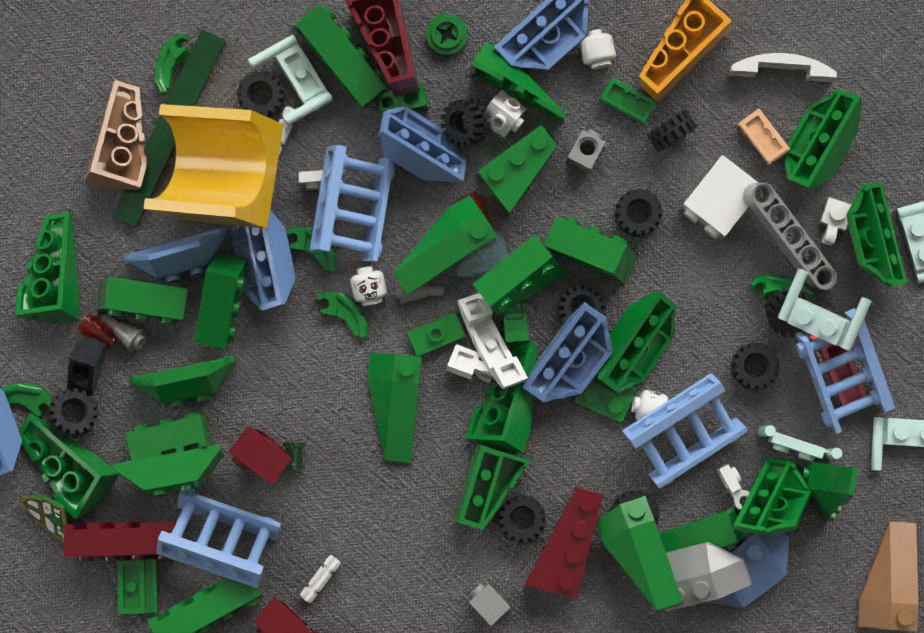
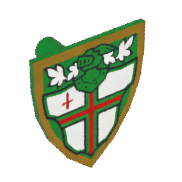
[19,495,68,541]

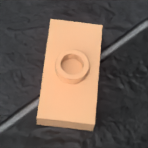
[738,108,791,166]

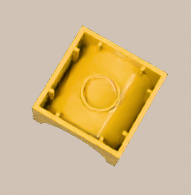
[144,104,284,229]

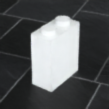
[681,155,761,239]

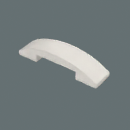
[728,53,837,83]
[457,293,528,389]

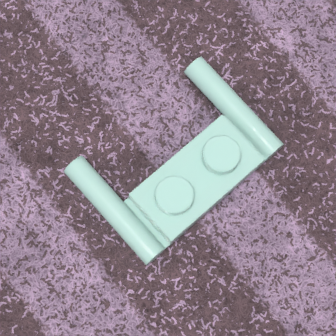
[247,35,333,126]
[896,201,924,284]
[778,268,872,351]
[871,417,924,471]
[757,425,842,462]

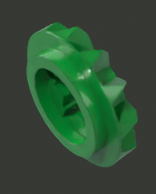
[426,14,468,56]

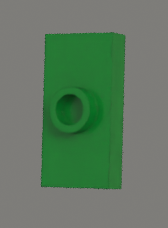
[599,77,657,126]
[407,313,466,357]

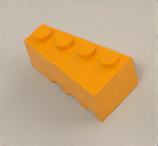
[639,0,732,103]

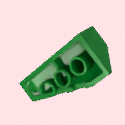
[471,43,566,123]
[393,195,497,296]
[15,212,79,323]
[465,343,537,453]
[367,353,422,463]
[19,413,119,519]
[801,462,859,521]
[596,496,683,612]

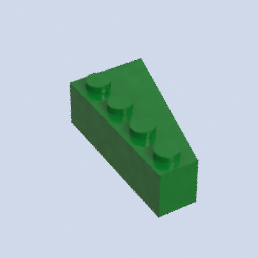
[292,5,386,107]
[147,578,263,633]

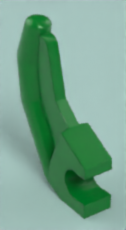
[155,33,190,95]
[286,227,337,273]
[749,274,815,300]
[316,292,368,339]
[1,383,53,416]

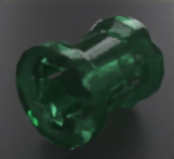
[282,442,306,470]

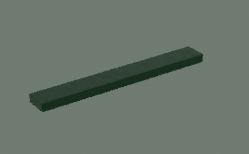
[112,29,226,228]

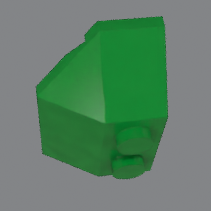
[783,89,862,190]
[846,182,907,287]
[598,291,677,393]
[130,356,237,408]
[113,445,224,498]
[733,457,811,537]

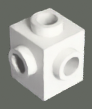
[484,90,526,138]

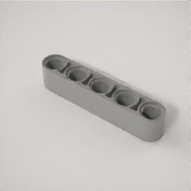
[743,183,837,290]

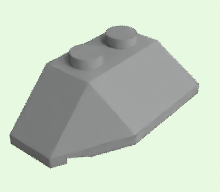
[651,542,752,611]

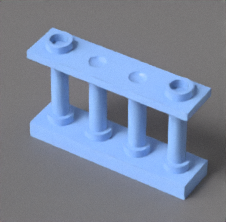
[310,145,395,262]
[796,308,895,434]
[622,373,748,489]
[156,491,281,588]

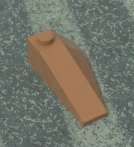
[84,80,147,191]
[857,521,918,631]

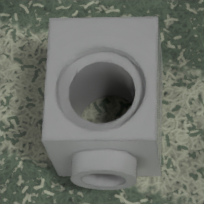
[567,130,605,173]
[469,583,511,626]

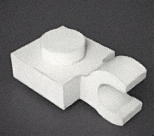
[299,169,344,190]
[819,197,851,246]
[446,344,492,382]
[716,465,750,510]

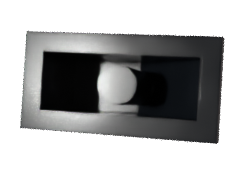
[67,335,106,396]

